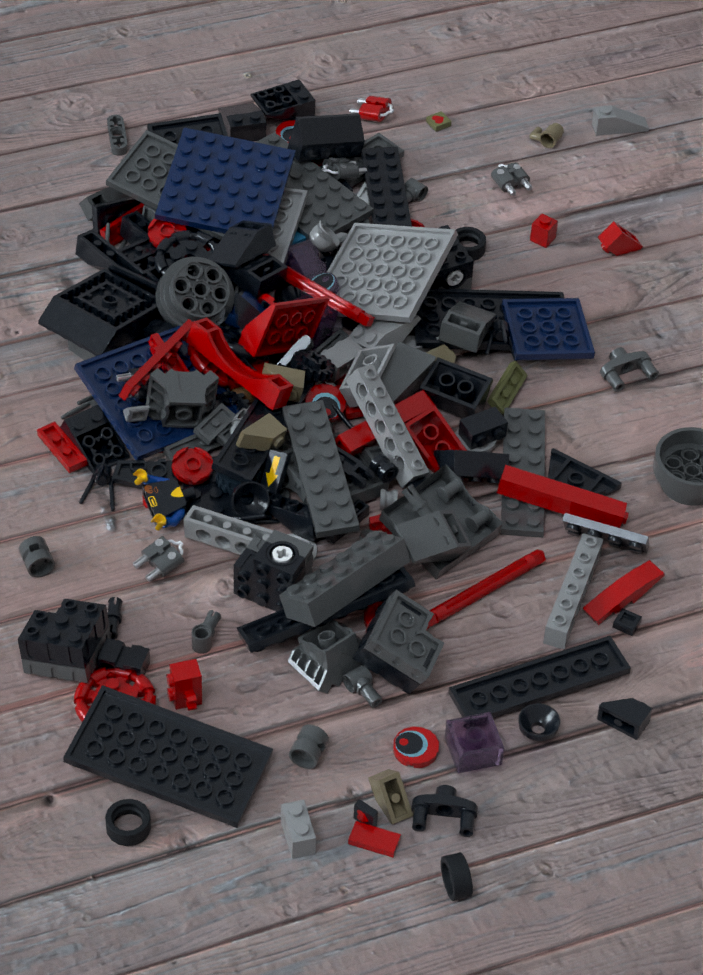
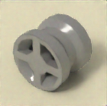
[380,489,398,510]

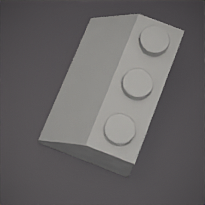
[339,344,396,407]

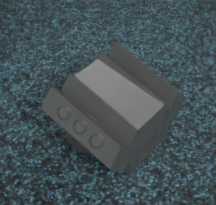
[146,368,219,428]
[288,620,363,694]

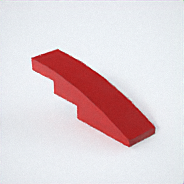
[583,560,665,625]

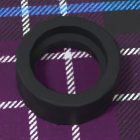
[456,227,486,261]
[105,799,151,846]
[441,852,473,901]

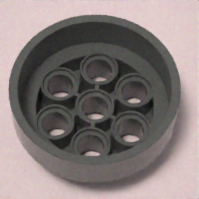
[156,257,234,327]
[653,427,703,506]

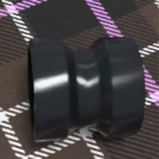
[369,454,399,483]

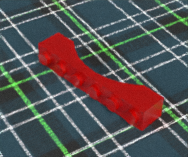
[186,317,294,410]

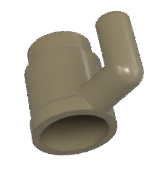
[529,123,564,148]

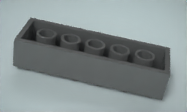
[279,531,411,627]

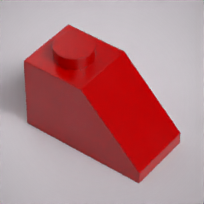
[598,221,643,256]

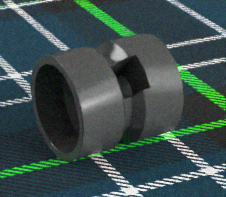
[19,536,55,578]
[289,724,329,769]

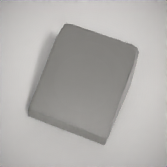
[123,405,150,422]

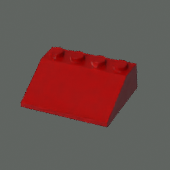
[238,296,330,357]

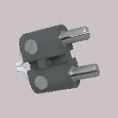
[322,158,367,180]
[491,162,533,196]
[132,536,185,582]

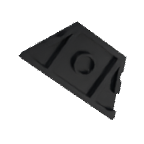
[548,448,622,496]

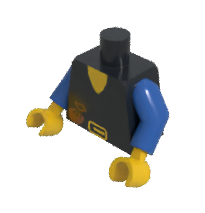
[133,468,196,531]

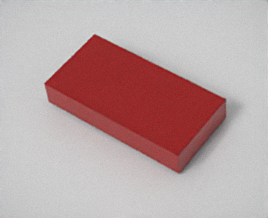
[348,821,401,858]

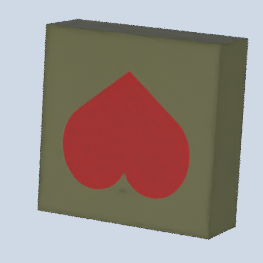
[426,111,451,132]

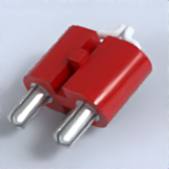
[350,96,394,122]

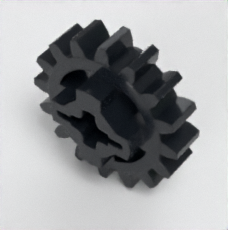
[290,350,335,382]

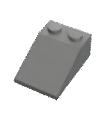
[349,315,421,354]

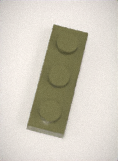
[487,361,528,414]

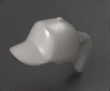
[309,220,348,253]

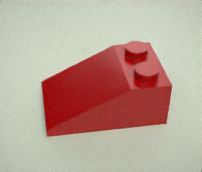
[405,405,467,473]

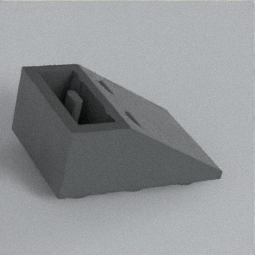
[439,301,497,353]
[394,510,472,563]

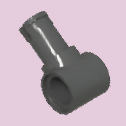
[405,178,428,203]
[191,610,221,654]
[342,665,383,708]

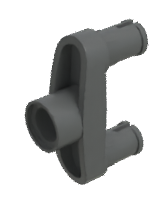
[600,347,659,392]

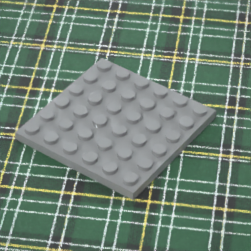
[312,223,458,323]

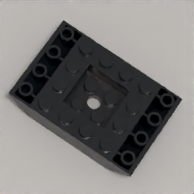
[38,269,164,356]

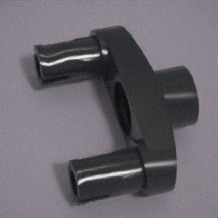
[411,785,478,837]

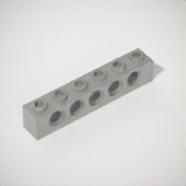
[346,364,429,488]
[183,505,311,555]
[543,533,603,649]

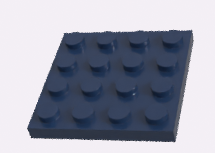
[501,298,595,360]

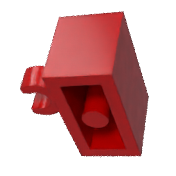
[166,659,202,711]

